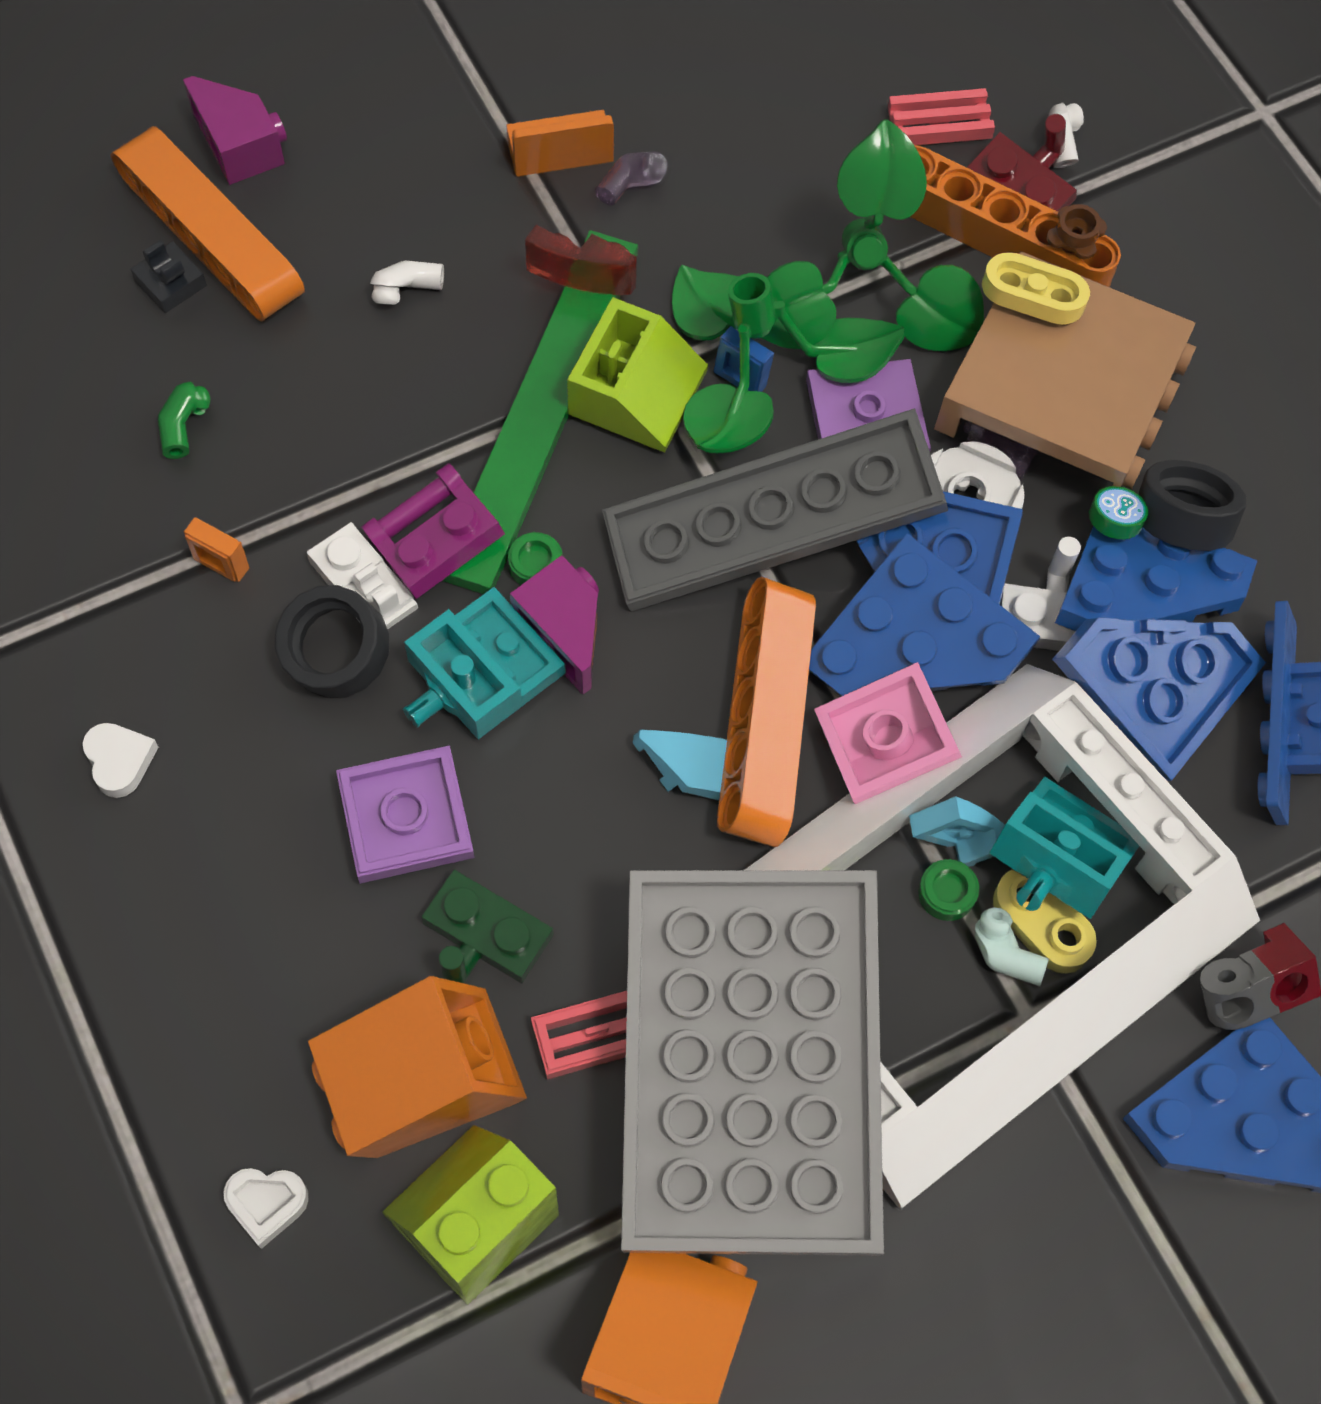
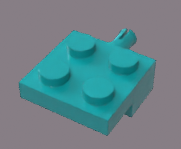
[403,587,566,740]
[989,777,1139,919]

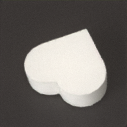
[83,723,159,798]
[224,1168,309,1249]

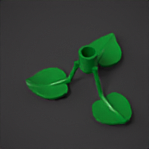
[761,119,984,351]
[672,265,905,453]

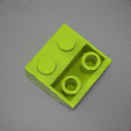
[567,297,708,453]

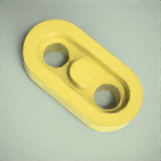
[982,253,1090,325]
[993,869,1097,973]

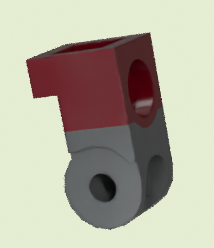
[1200,923,1321,1030]

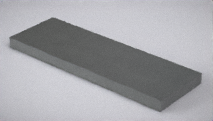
[602,408,948,612]

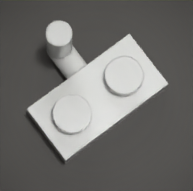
[1000,537,1081,651]

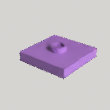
[806,359,931,451]
[336,745,475,884]

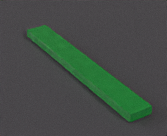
[442,230,638,594]

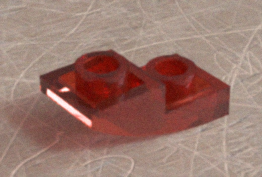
[525,225,637,295]

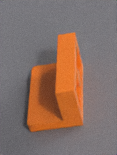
[506,110,614,177]

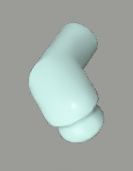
[975,907,1049,986]

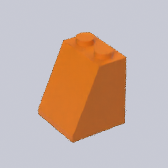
[308,976,527,1158]
[581,1253,758,1404]

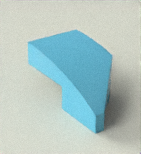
[633,730,727,800]
[909,796,1005,867]

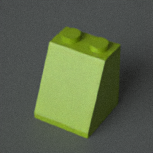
[382,1125,559,1305]

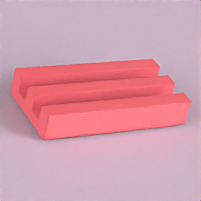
[887,88,995,145]
[531,991,627,1080]

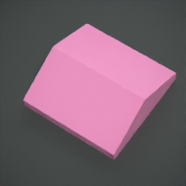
[814,662,962,804]

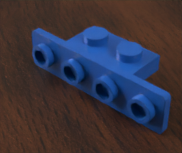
[1258,601,1321,825]

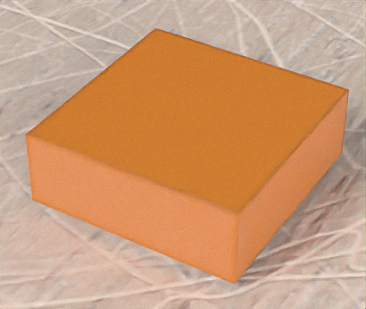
[184,517,250,582]

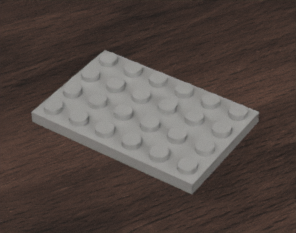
[621,870,884,1256]

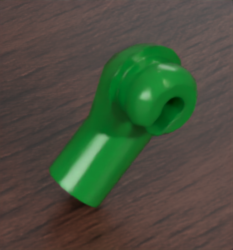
[157,382,210,459]

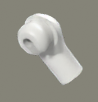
[1049,103,1084,168]
[370,260,444,305]

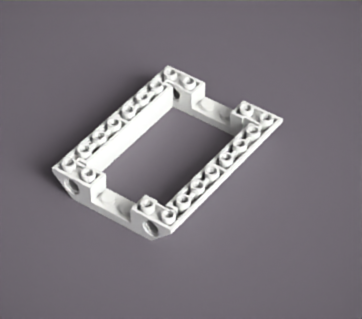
[743,664,1260,1210]

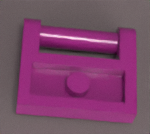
[361,463,505,599]

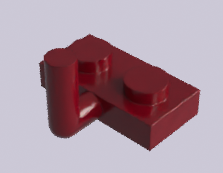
[967,114,1077,212]

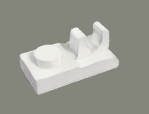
[307,522,418,629]

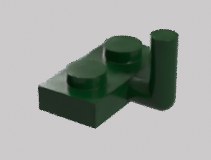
[421,869,554,984]

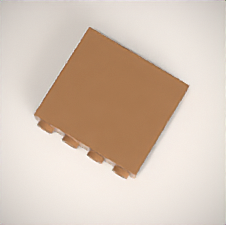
[934,251,1196,489]

